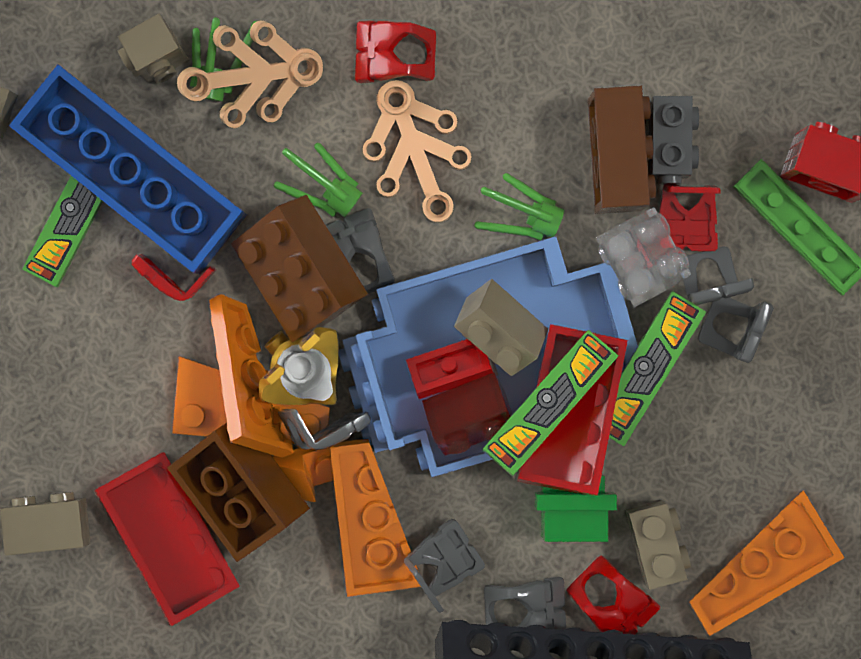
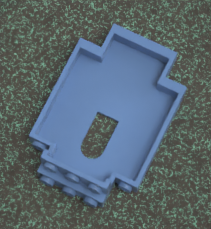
[338,237,638,477]

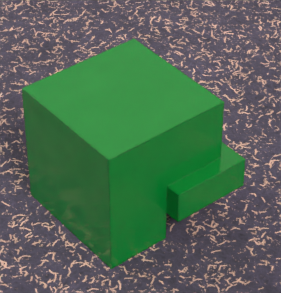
[535,474,617,542]

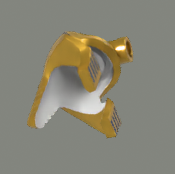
[259,327,338,405]

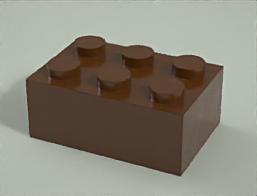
[588,85,656,214]
[231,195,368,343]
[167,423,310,562]

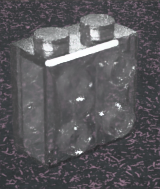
[596,207,691,307]

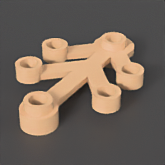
[177,21,323,128]
[363,80,471,223]

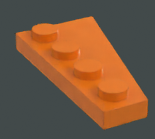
[209,294,294,458]
[172,356,330,444]
[330,439,421,597]
[689,490,845,636]

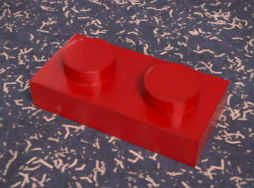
[406,339,494,400]

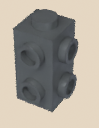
[648,96,699,185]

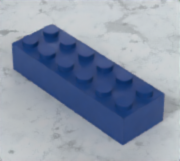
[9,64,248,275]

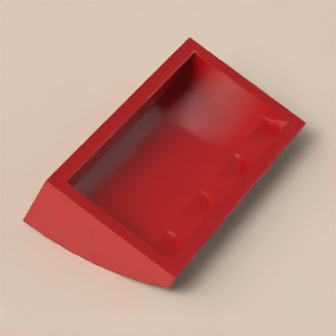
[517,324,628,496]
[94,452,240,626]

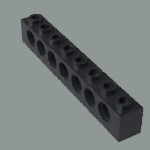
[435,620,752,659]

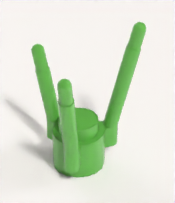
[190,18,257,102]
[274,143,363,218]
[474,173,564,241]

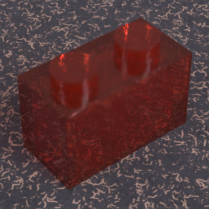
[422,372,513,456]

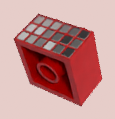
[780,122,861,203]

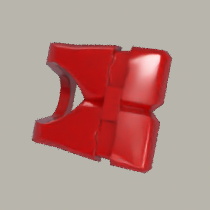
[355,21,436,83]
[655,184,721,251]
[132,254,217,301]
[566,555,660,635]

